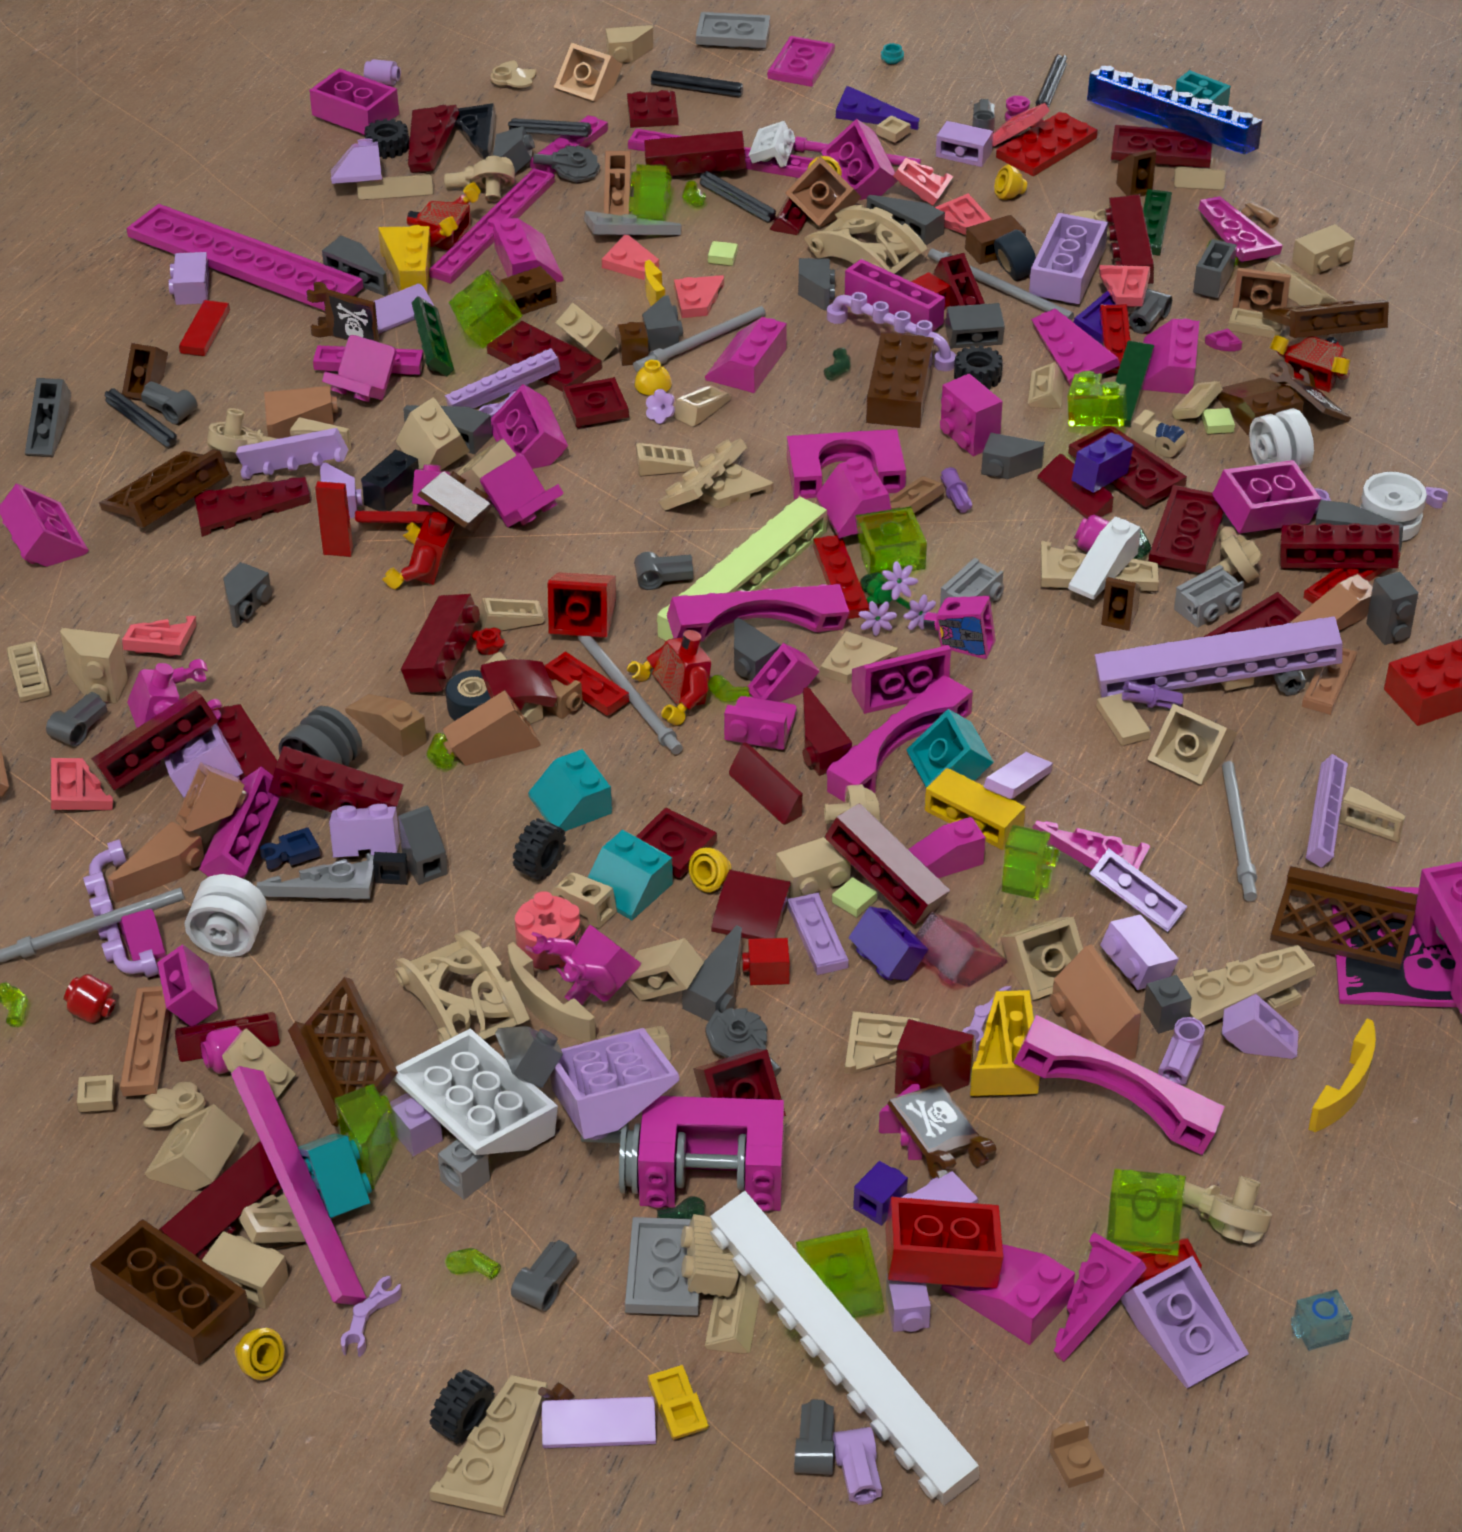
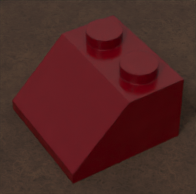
[894,1019,974,1095]
[693,1048,786,1116]

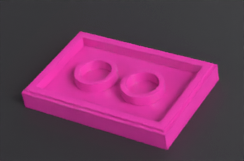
[767,36,835,87]

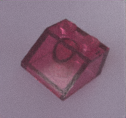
[915,912,1007,987]

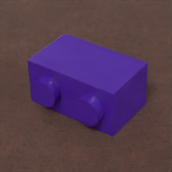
[1071,432,1134,493]
[848,906,929,981]

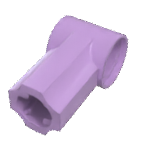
[1158,1017,1205,1085]
[833,1427,882,1505]

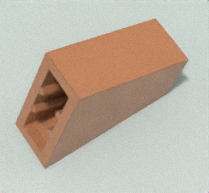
[264,386,338,439]
[443,690,541,766]

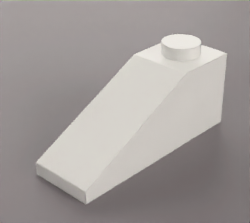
[1068,516,1141,600]

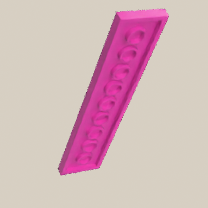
[126,204,364,311]

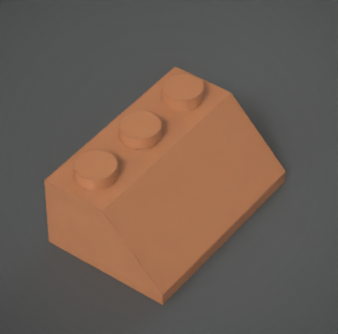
[1050,944,1141,1060]

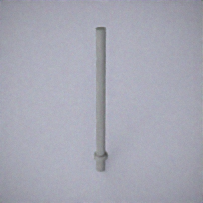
[928,248,1074,321]
[578,636,683,754]

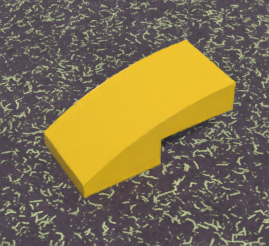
[645,260,665,306]
[647,1365,709,1440]

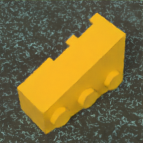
[378,225,431,294]
[970,990,1040,1096]

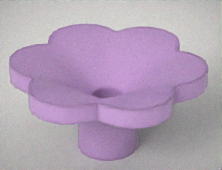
[646,389,675,424]

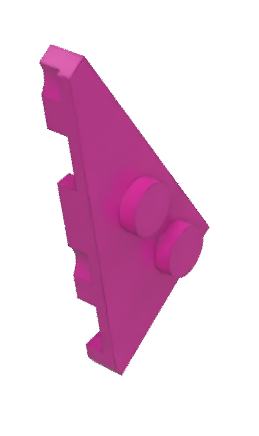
[1030,820,1150,869]
[1053,1232,1147,1362]

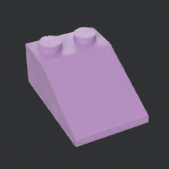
[164,723,243,798]
[1120,1256,1249,1388]

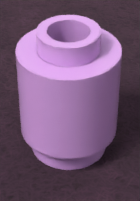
[364,59,401,86]

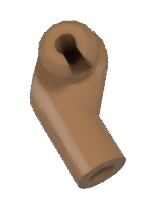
[1241,202,1279,228]

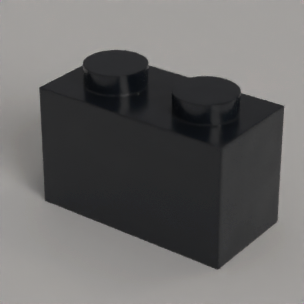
[361,449,419,511]

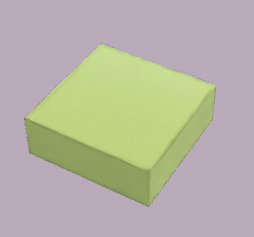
[708,241,738,266]
[1201,408,1235,434]
[832,877,877,918]

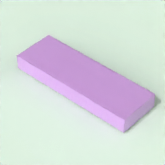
[984,752,1053,799]
[787,893,848,975]

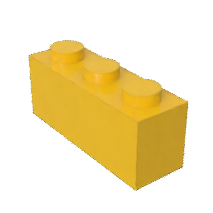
[925,768,1026,850]

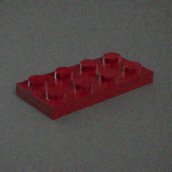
[1111,125,1213,168]
[487,321,602,392]
[1068,423,1187,508]
[1148,485,1225,573]

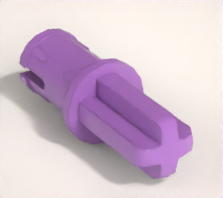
[940,467,972,513]
[1122,681,1183,709]

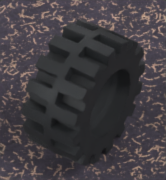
[364,118,409,159]
[954,345,1003,390]
[513,818,566,880]
[429,1369,495,1444]

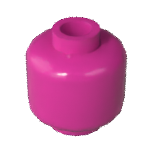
[1074,515,1110,552]
[201,1026,242,1074]

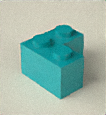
[1174,70,1231,132]
[298,1133,372,1218]

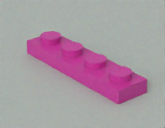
[530,115,608,174]
[313,345,424,375]

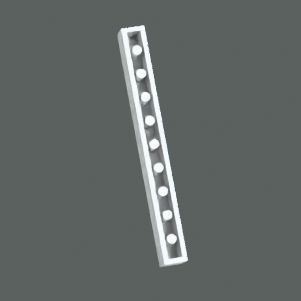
[710,1191,979,1506]

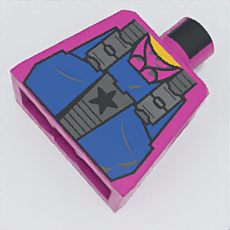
[924,596,996,659]

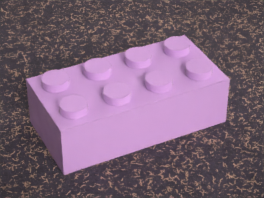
[1029,213,1108,304]

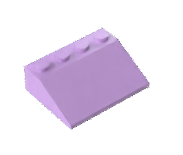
[550,1028,680,1140]

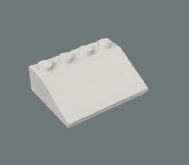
[393,1028,558,1155]

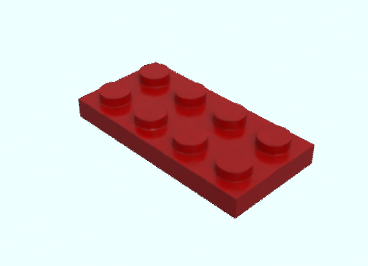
[996,111,1098,177]

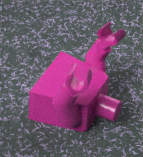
[127,659,222,728]
[525,925,642,1005]

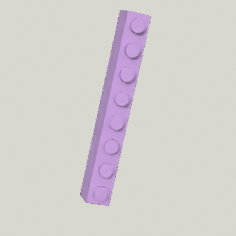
[1095,617,1342,698]

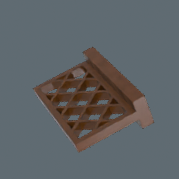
[1263,300,1389,338]
[99,449,229,528]
[1270,866,1418,970]
[288,977,398,1133]

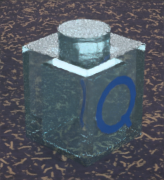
[1291,1289,1353,1351]

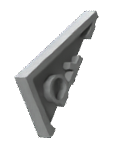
[584,211,681,235]
[256,853,375,900]

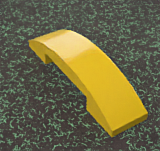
[1308,1018,1376,1132]

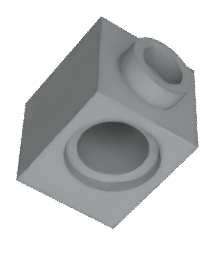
[438,1139,490,1200]

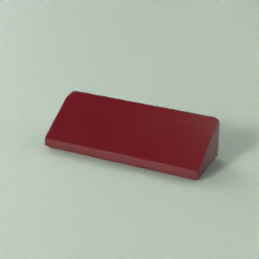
[770,197,808,235]
[1037,454,1114,519]
[729,742,803,825]
[175,1012,280,1062]

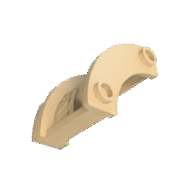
[805,205,927,274]
[395,930,530,1043]

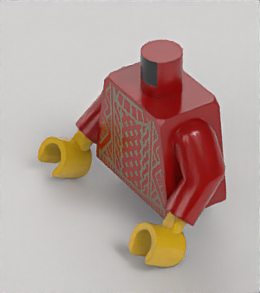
[407,182,481,250]
[1269,335,1351,393]
[382,512,455,589]
[627,630,711,725]

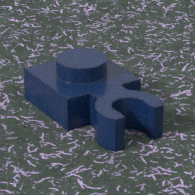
[259,827,320,869]

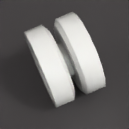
[1249,408,1314,469]
[1360,472,1427,541]
[184,874,267,957]

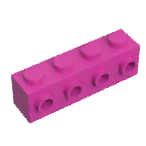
[844,259,945,331]
[199,767,280,879]

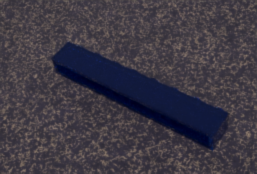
[1087,66,1263,155]

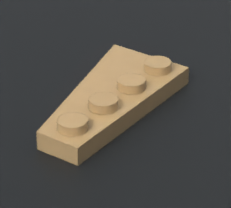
[659,438,747,511]
[1040,541,1159,591]
[1180,945,1316,1026]
[429,1375,547,1516]

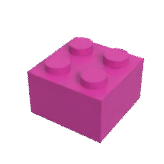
[940,374,1003,457]

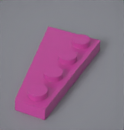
[1198,196,1283,262]
[1031,308,1120,387]

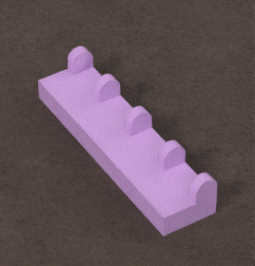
[236,428,349,480]

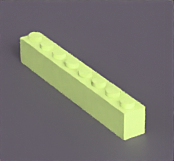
[657,497,827,641]

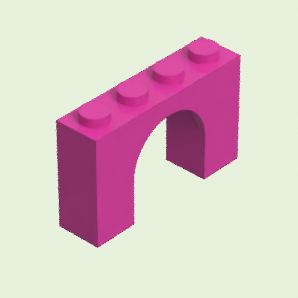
[787,429,906,499]

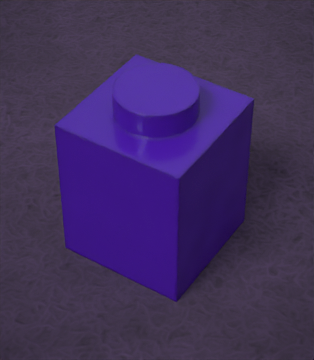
[853,1160,908,1226]

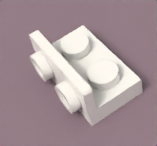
[749,121,795,168]

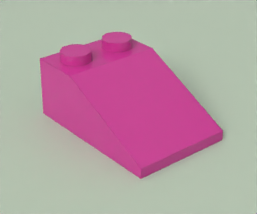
[941,1244,1075,1345]

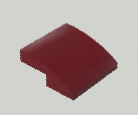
[480,659,557,711]
[711,869,791,939]

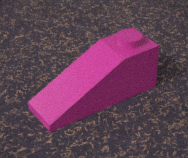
[908,817,985,878]

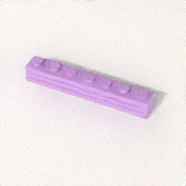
[445,349,560,408]
[1306,754,1348,868]

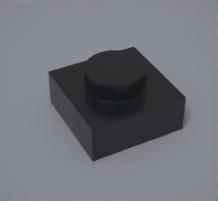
[373,852,409,885]

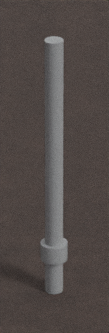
[633,306,766,372]
[1222,761,1257,901]
[0,887,185,963]

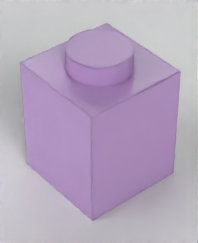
[886,1275,931,1332]

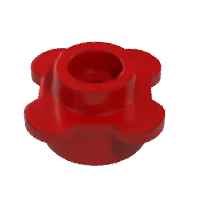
[472,627,505,655]

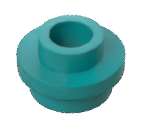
[881,43,904,64]

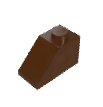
[1116,149,1157,197]
[615,322,648,366]
[122,343,168,400]
[1101,577,1141,631]

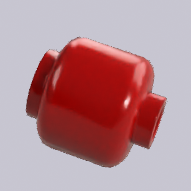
[63,974,116,1023]

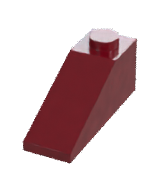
[933,253,985,307]
[802,687,852,776]

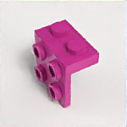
[322,335,397,402]
[480,454,564,528]
[724,696,797,750]

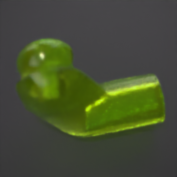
[682,181,706,208]
[708,675,749,702]
[426,733,455,769]
[0,982,28,1027]
[445,1248,501,1280]

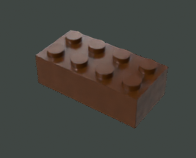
[866,333,934,428]
[90,1219,251,1365]

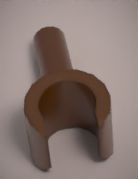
[538,1382,575,1401]

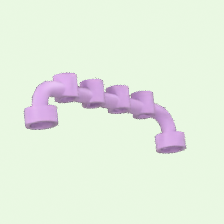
[827,292,956,371]
[83,839,159,978]

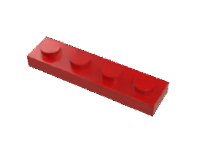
[813,535,869,620]

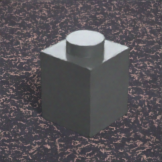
[1143,975,1192,1034]

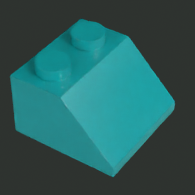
[906,709,994,788]
[528,749,612,831]
[587,829,673,921]

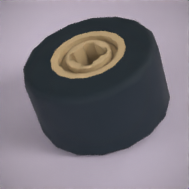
[994,230,1036,281]
[445,670,491,721]

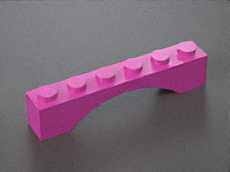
[666,584,849,642]
[826,675,973,802]
[1013,1015,1225,1155]

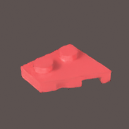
[992,103,1050,147]
[893,158,953,206]
[935,193,992,235]
[601,235,659,280]
[1099,265,1150,307]
[674,275,724,318]
[122,616,196,656]
[51,758,113,810]

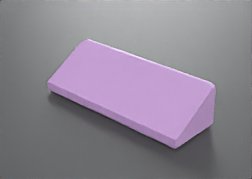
[373,284,434,334]
[1089,848,1187,933]
[542,1397,656,1448]

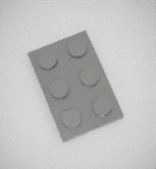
[696,12,770,49]
[625,1217,700,1315]

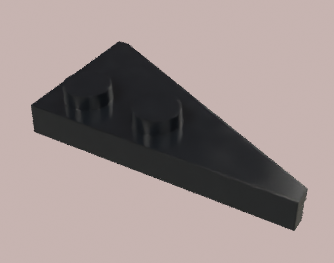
[454,103,496,159]

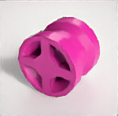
[1005,95,1030,121]

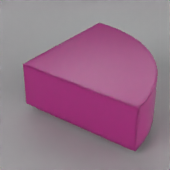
[1205,328,1242,351]

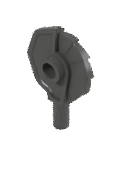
[533,145,601,183]
[705,1008,781,1077]

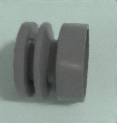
[278,706,362,766]

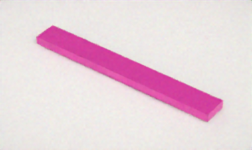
[628,128,814,178]
[429,168,555,284]
[231,1066,366,1305]

